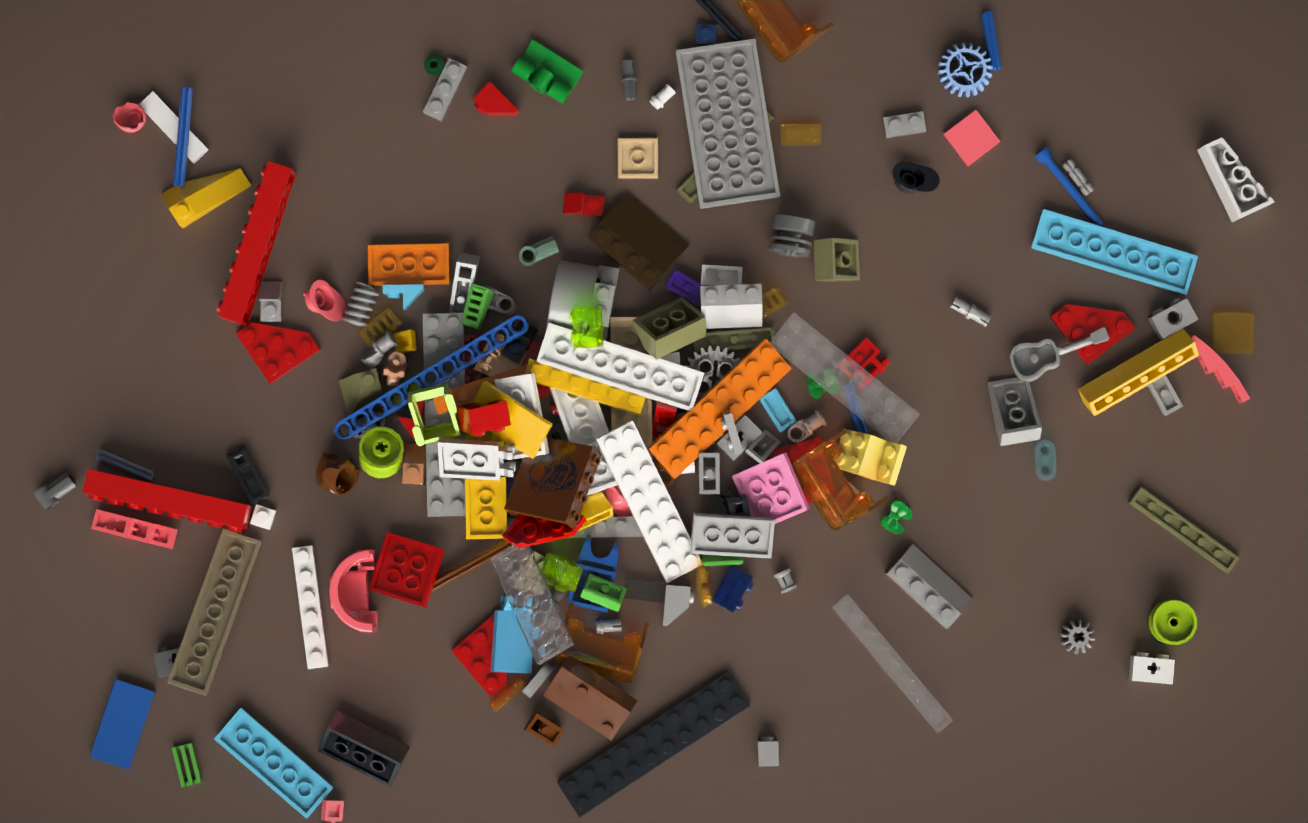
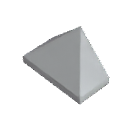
[745,429,781,464]

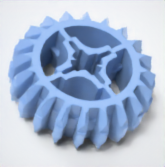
[938,43,993,97]

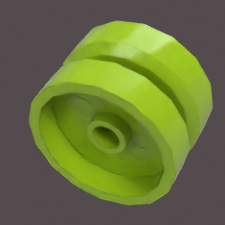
[359,427,404,478]
[1148,600,1197,645]

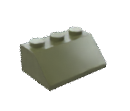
[632,297,706,360]

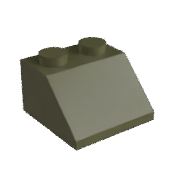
[813,238,860,282]

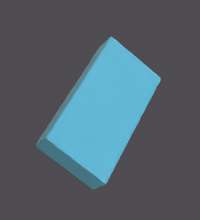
[759,388,797,432]

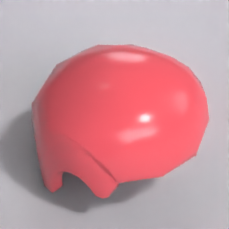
[113,102,147,133]

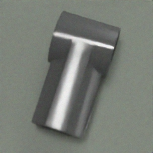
[34,472,77,511]

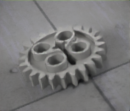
[683,345,740,403]

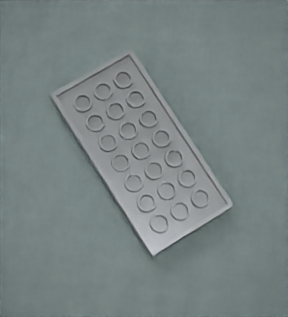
[676,39,780,209]

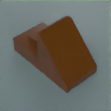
[524,712,565,747]

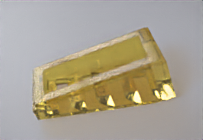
[762,287,788,319]
[358,307,402,349]

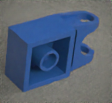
[567,535,619,613]

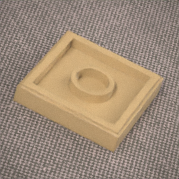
[618,138,658,179]

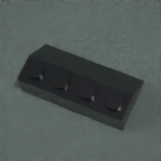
[318,710,410,787]

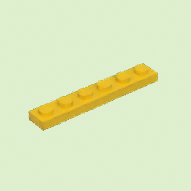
[525,358,645,416]

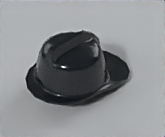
[892,162,940,194]

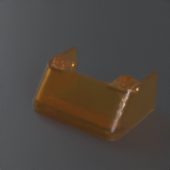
[738,0,834,63]
[793,430,889,531]
[556,603,649,683]

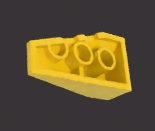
[162,168,252,228]

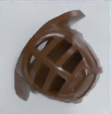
[315,453,360,496]

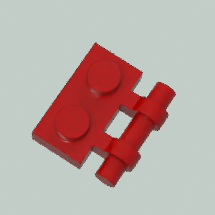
[838,337,890,390]

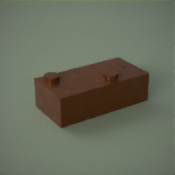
[543,655,638,740]

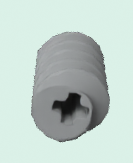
[342,282,379,326]

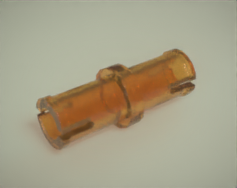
[488,676,527,713]

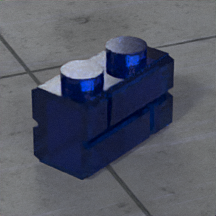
[712,565,754,613]

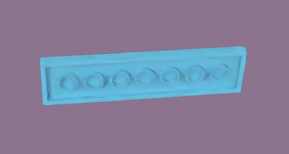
[1031,209,1198,295]

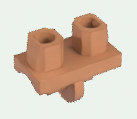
[383,351,409,387]

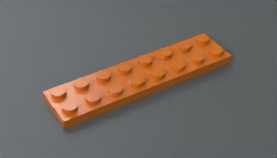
[647,338,792,479]

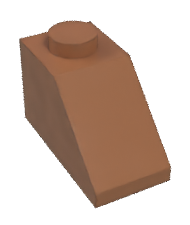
[402,443,426,485]

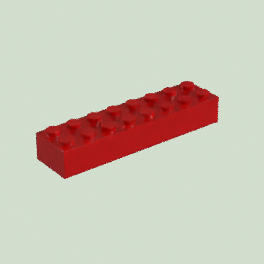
[217,161,296,327]
[82,469,253,532]

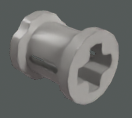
[773,568,798,594]

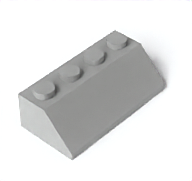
[885,544,972,629]

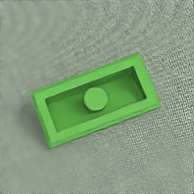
[702,554,743,566]
[581,574,627,612]

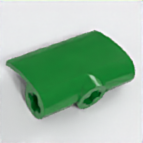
[512,40,583,104]

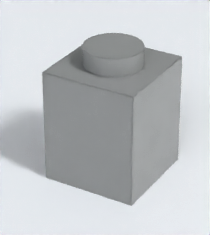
[757,736,779,766]

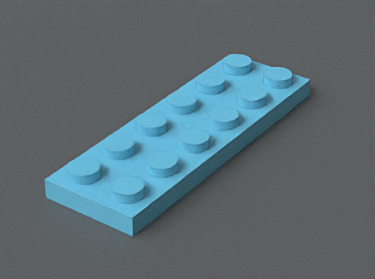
[214,707,334,819]

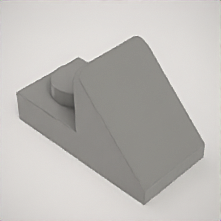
[259,281,282,322]

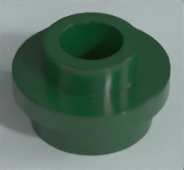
[424,55,444,76]

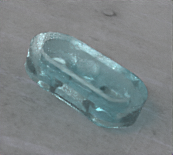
[1034,440,1057,481]

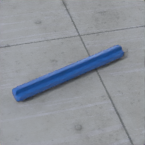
[173,86,193,187]

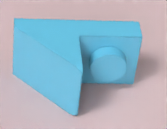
[383,284,425,310]

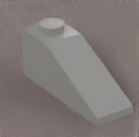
[449,252,480,313]

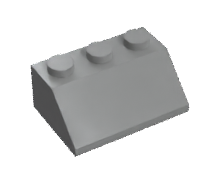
[700,284,762,329]

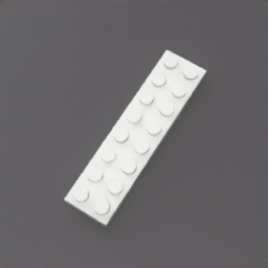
[536,323,704,411]
[595,420,702,583]

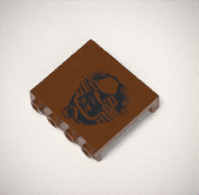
[504,438,602,529]

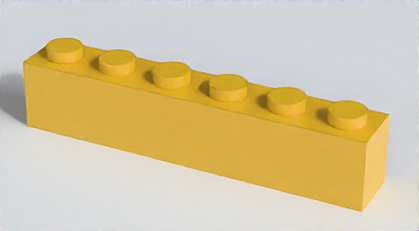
[1078,328,1199,416]

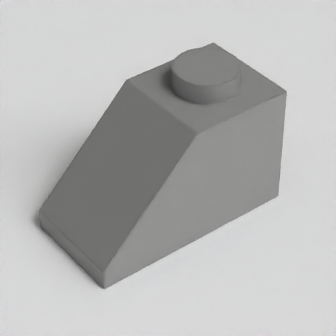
[663,585,694,626]

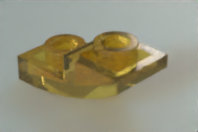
[696,565,713,608]

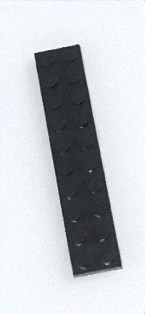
[557,671,750,818]

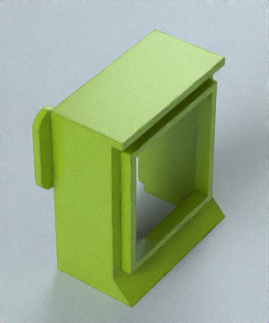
[408,383,461,446]

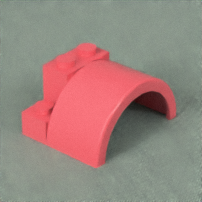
[329,549,378,632]

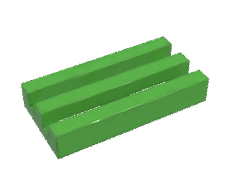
[172,742,202,788]

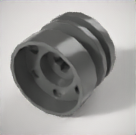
[768,215,815,258]

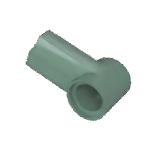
[519,236,559,267]

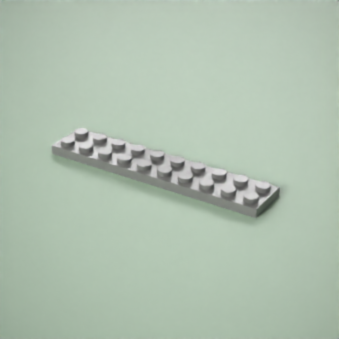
[423,313,466,517]

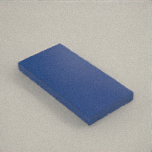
[90,679,156,770]

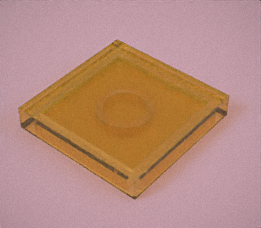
[1212,313,1254,354]

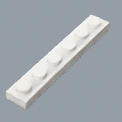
[292,545,329,669]

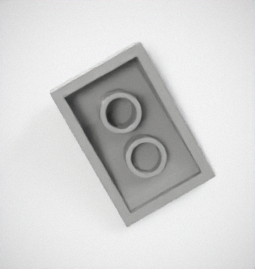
[988,377,1042,446]

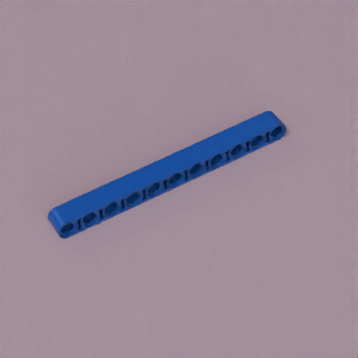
[334,316,529,439]

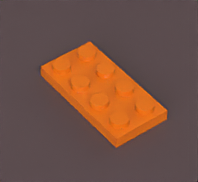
[368,243,450,286]

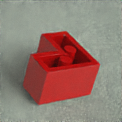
[456,399,511,437]

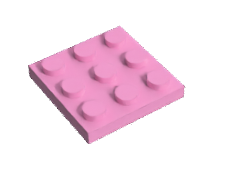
[732,453,810,524]

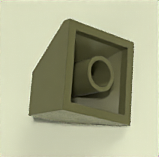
[339,368,385,417]

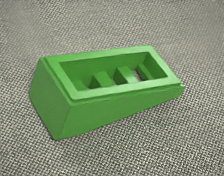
[461,283,494,330]

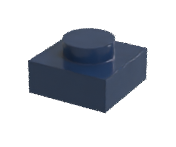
[695,24,717,46]

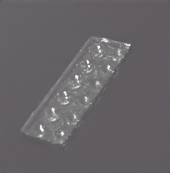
[490,545,574,665]

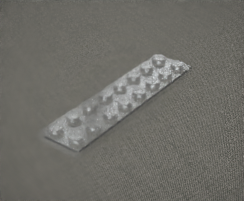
[770,312,920,443]

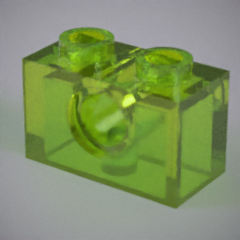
[570,306,604,348]
[539,553,583,593]

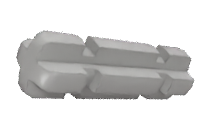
[1063,159,1094,196]

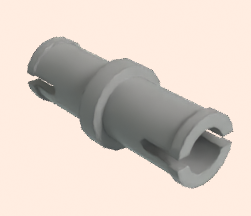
[950,296,991,327]

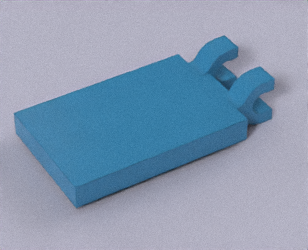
[491,596,536,674]

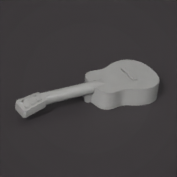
[1010,327,1109,382]

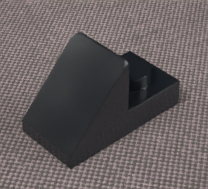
[501,320,538,364]

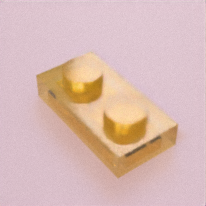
[780,124,822,146]

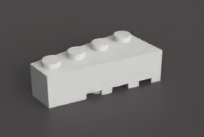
[1197,138,1274,222]

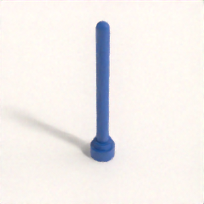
[1035,147,1103,227]

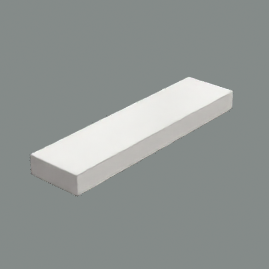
[139,91,209,164]

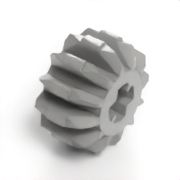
[1060,620,1095,654]

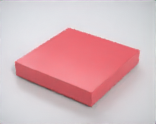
[944,110,1001,166]

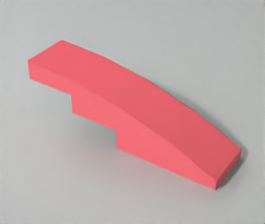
[1191,335,1250,403]
[91,509,178,549]

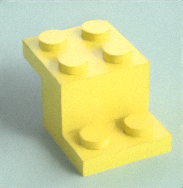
[832,429,907,485]

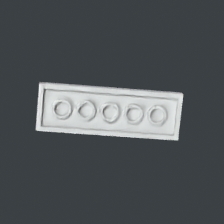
[549,387,618,495]

